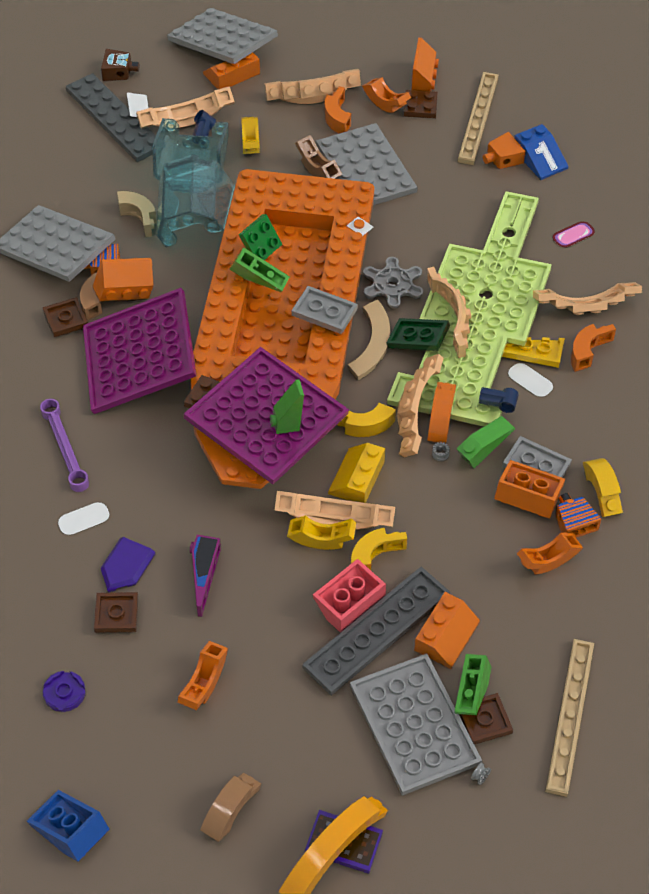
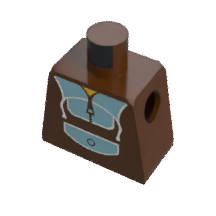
[101,49,140,81]

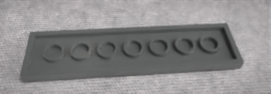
[66,73,165,162]
[302,567,450,696]

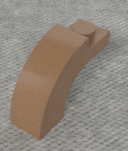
[295,135,342,179]
[80,272,102,321]
[200,773,262,842]

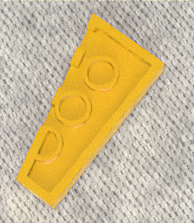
[502,337,565,368]

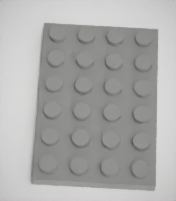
[167,8,278,64]
[316,123,418,205]
[0,205,115,282]
[350,654,482,796]

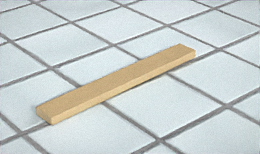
[458,72,499,165]
[545,639,594,797]

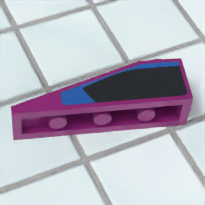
[189,535,221,617]

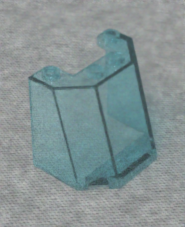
[152,118,229,194]
[156,154,235,247]

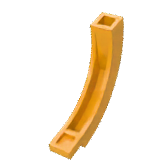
[279,796,388,894]

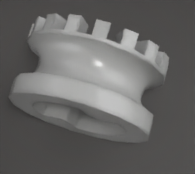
[432,442,450,461]
[471,763,491,785]

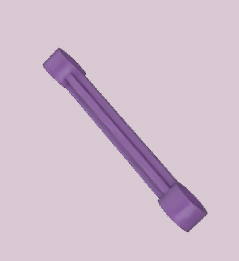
[40,399,89,492]

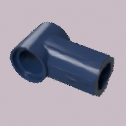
[192,110,216,145]
[479,387,519,413]

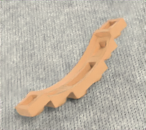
[264,69,361,104]
[136,86,235,129]
[427,267,471,358]
[533,282,642,315]
[397,354,444,457]
[275,491,396,530]

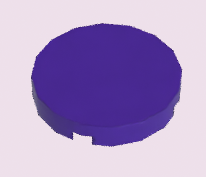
[43,671,86,712]

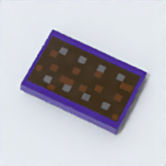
[305,810,383,874]

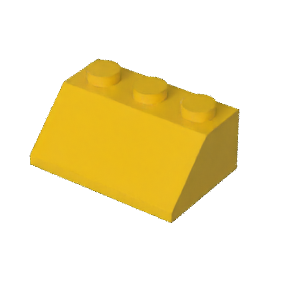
[328,443,385,503]

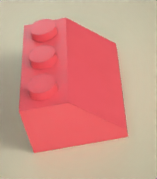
[313,559,386,633]

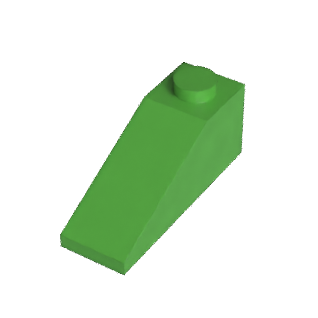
[230,248,290,292]
[270,379,304,434]
[456,416,515,468]
[454,654,492,715]

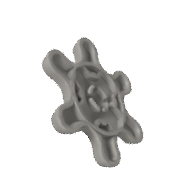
[363,257,423,309]

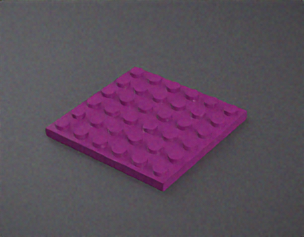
[83,288,196,414]
[184,347,349,484]

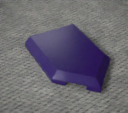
[100,537,156,593]

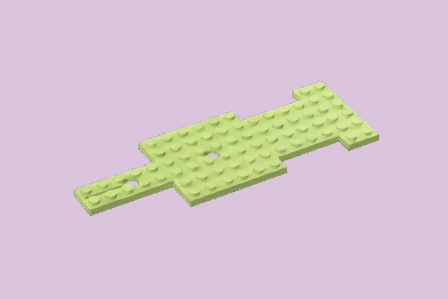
[387,192,552,426]

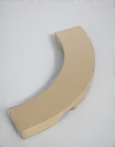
[348,299,390,380]

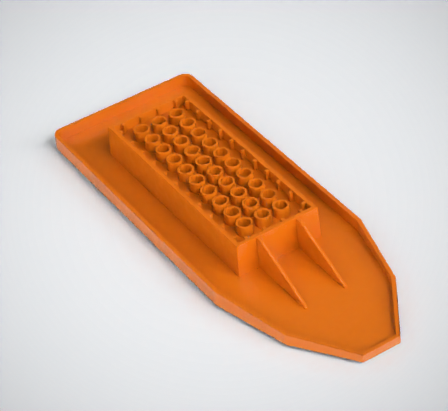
[191,169,375,489]

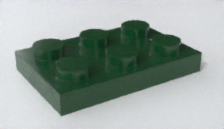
[386,318,450,351]

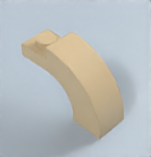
[117,191,157,237]

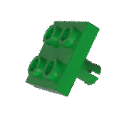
[239,214,282,260]

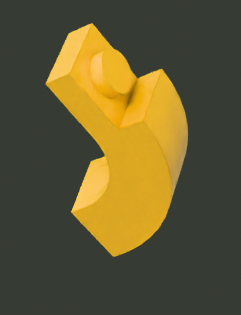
[241,117,260,154]
[337,403,396,437]
[583,458,623,517]
[287,515,356,550]
[351,528,407,570]

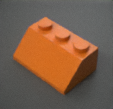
[411,37,439,91]
[203,52,260,89]
[93,258,153,301]
[494,460,565,519]
[414,592,480,669]

